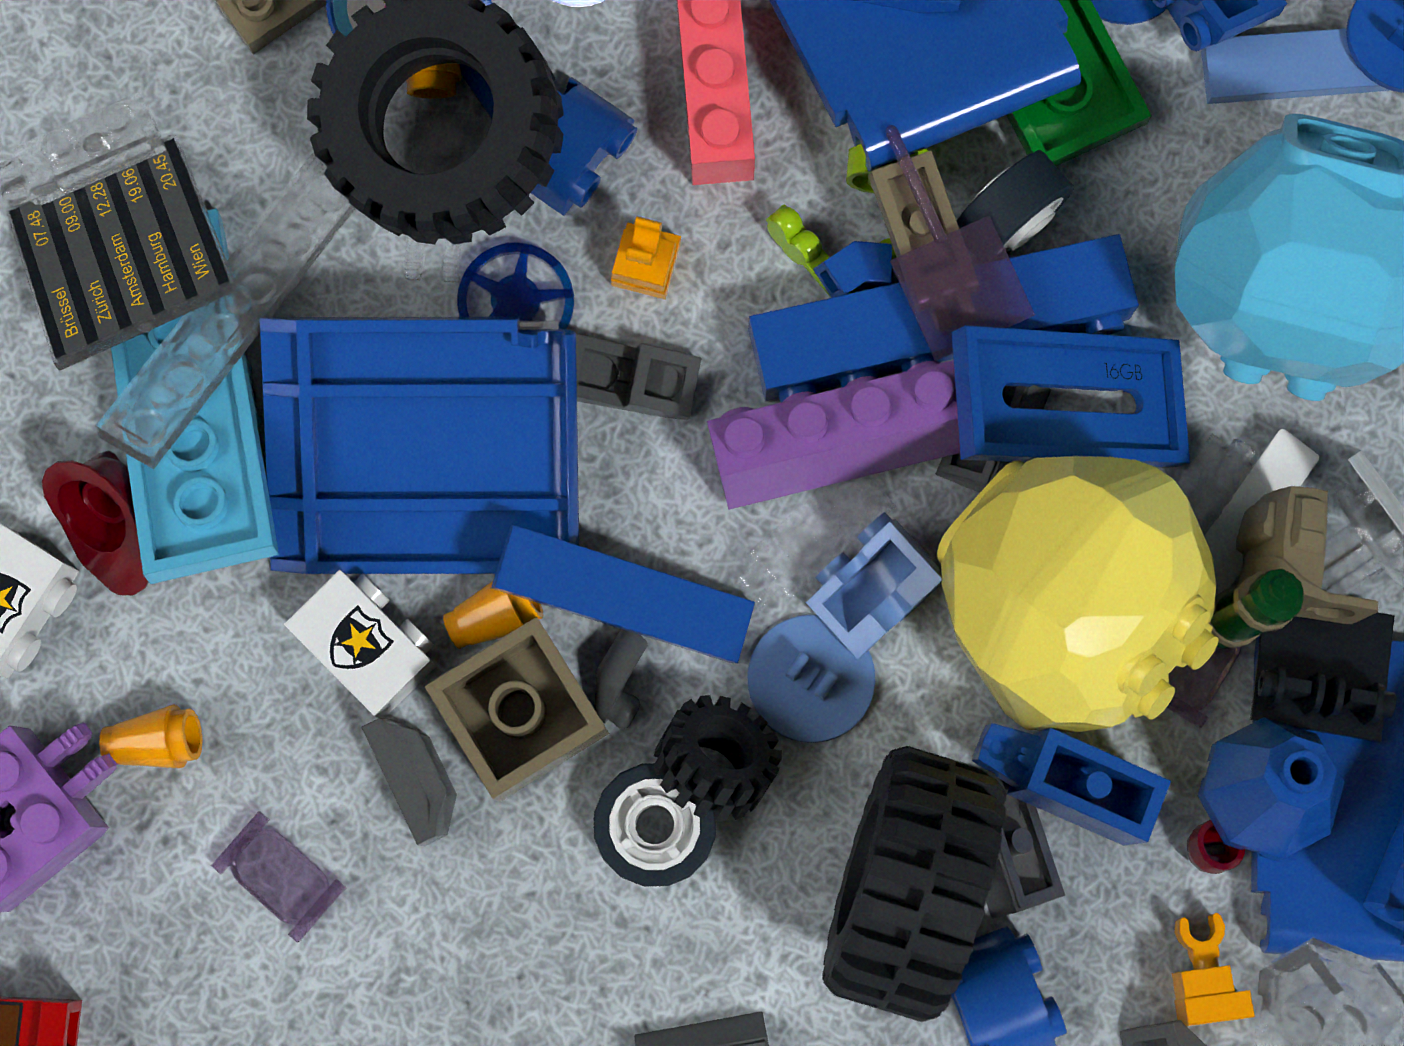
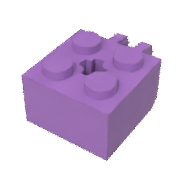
[0,722,118,913]

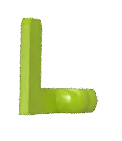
[766,204,897,298]

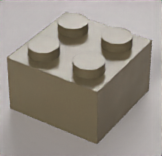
[424,617,610,802]

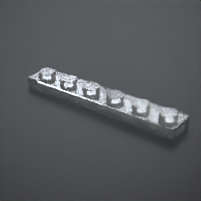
[96,152,356,469]

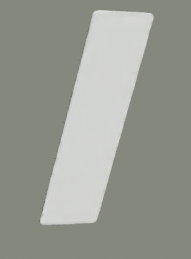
[1204,429,1319,596]

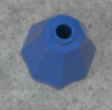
[1198,717,1344,862]

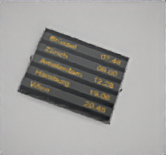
[6,136,238,371]

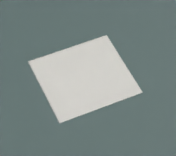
[1348,451,1404,535]

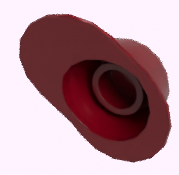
[42,451,149,596]

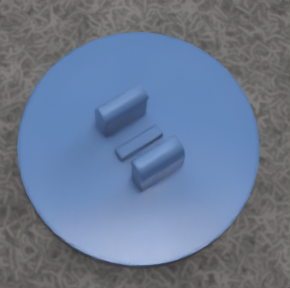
[748,615,875,743]

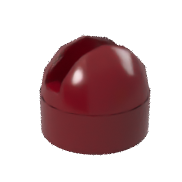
[1187,820,1245,874]

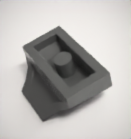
[361,718,457,846]

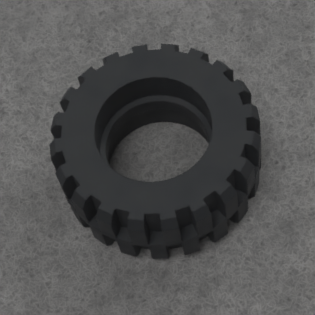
[307,0,564,245]
[822,746,1007,1022]

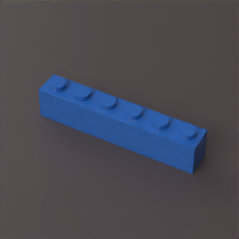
[748,234,1139,403]

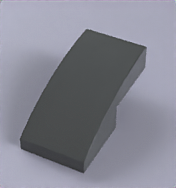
[576,333,702,420]

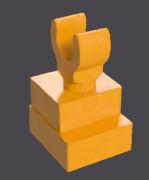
[611,216,681,299]
[1172,913,1255,1026]

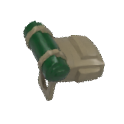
[1209,486,1379,649]

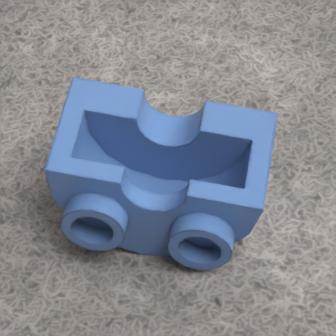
[806,512,942,660]

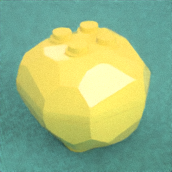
[937,456,1218,732]

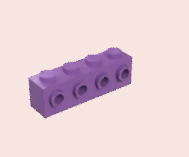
[707,360,960,510]

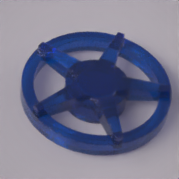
[457,243,574,330]

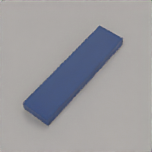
[491,525,755,663]

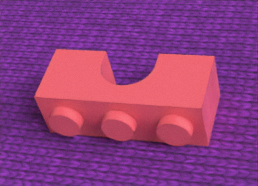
[677,0,755,185]

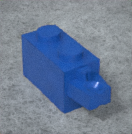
[972,723,1171,846]

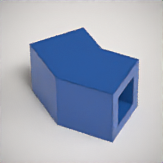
[813,241,892,298]

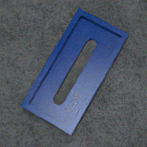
[952,326,1190,467]

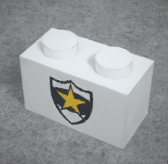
[0,524,79,679]
[284,570,437,718]

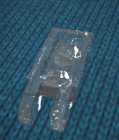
[404,110,480,283]

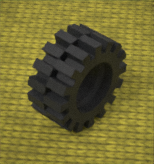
[653,695,782,822]

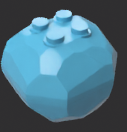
[1175,114,1404,401]

